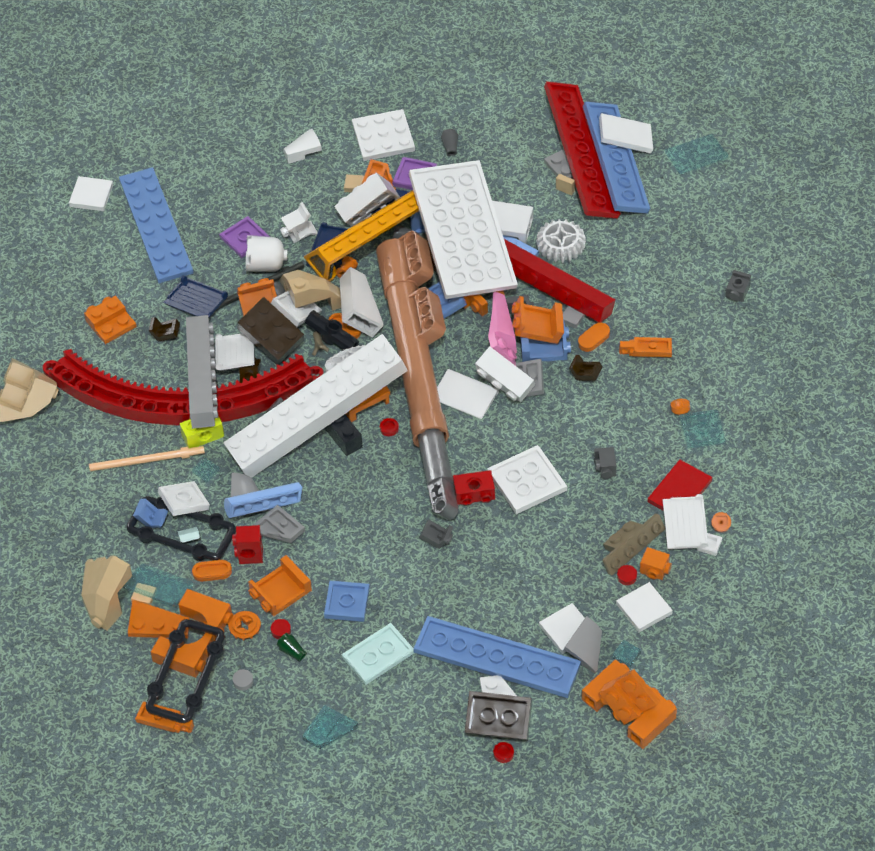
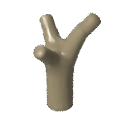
[312,332,329,356]

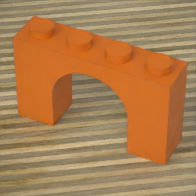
[151,589,233,678]
[582,659,677,749]

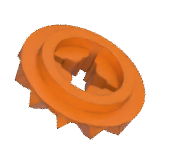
[228,611,261,641]

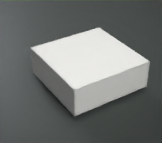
[697,533,723,556]

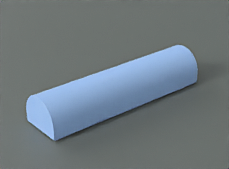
[224,482,302,518]

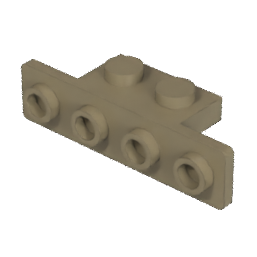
[602,514,665,575]

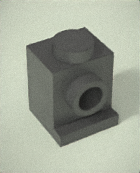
[726,270,751,302]
[594,447,616,479]

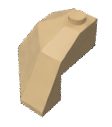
[279,270,341,311]
[0,358,59,422]
[81,555,132,631]

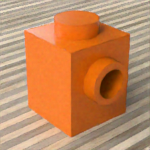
[640,547,672,580]

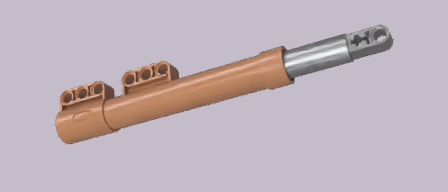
[376,231,458,520]

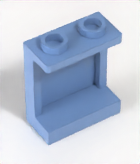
[520,320,571,362]

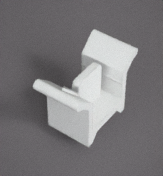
[280,202,318,243]

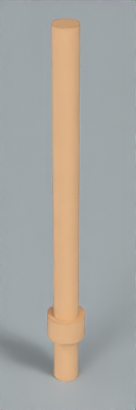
[89,446,205,471]

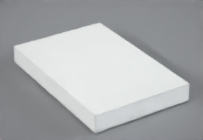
[599,113,653,153]

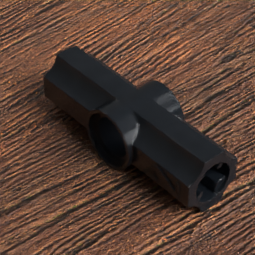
[305,310,359,350]

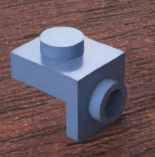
[133,499,168,528]

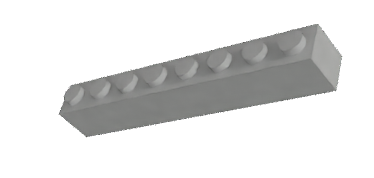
[186,315,218,429]

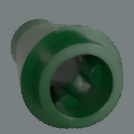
[277,633,307,662]

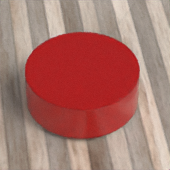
[380,418,399,437]
[617,565,637,585]
[271,619,291,639]
[493,742,514,763]

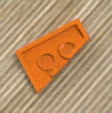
[128,599,190,639]

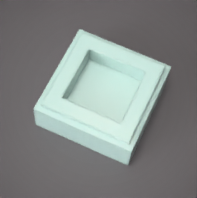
[178,527,200,543]

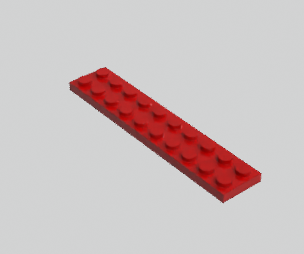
[544,81,620,219]

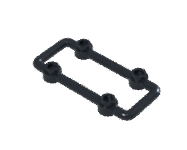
[126,496,236,561]
[145,619,225,723]

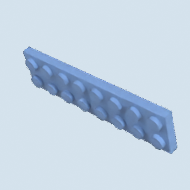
[583,102,650,214]
[119,167,193,284]
[414,616,581,698]

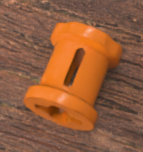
[336,256,358,278]

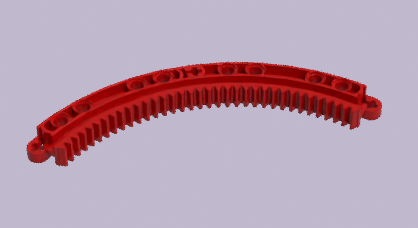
[43,349,324,426]

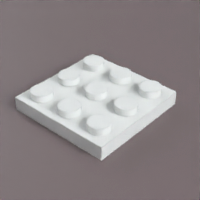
[352,109,415,161]
[487,445,567,514]

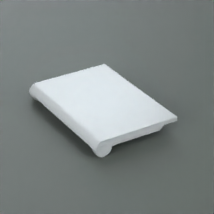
[215,333,255,370]
[437,369,499,419]
[663,494,708,549]

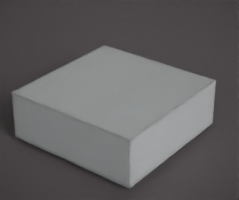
[563,306,585,329]

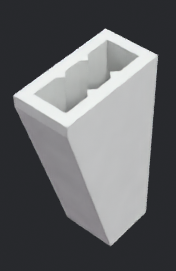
[340,267,383,337]

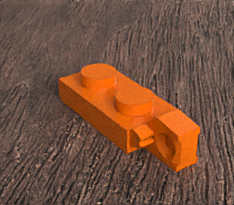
[619,337,672,357]
[135,702,194,733]

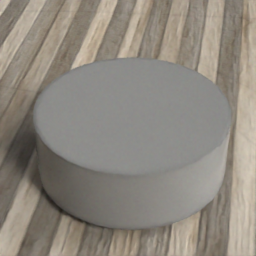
[233,669,253,691]

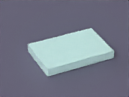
[342,623,414,685]

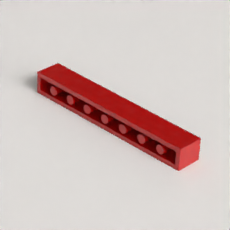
[504,239,616,323]

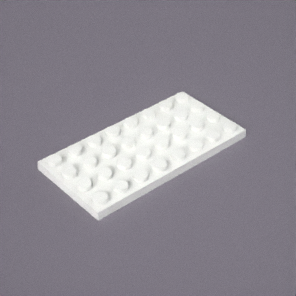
[409,160,518,299]

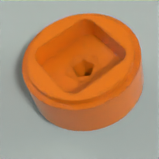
[671,399,690,415]
[711,512,731,533]

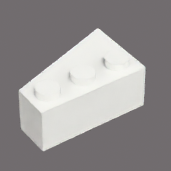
[335,173,400,227]
[475,346,535,402]

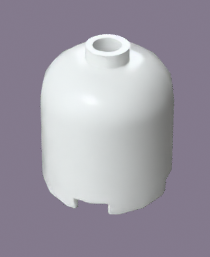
[246,235,287,272]

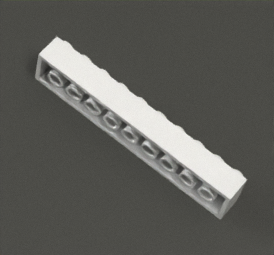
[223,334,408,478]

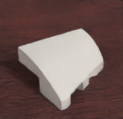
[283,129,322,164]

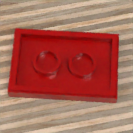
[647,459,713,511]

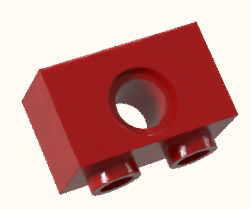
[453,470,495,505]
[232,525,263,564]

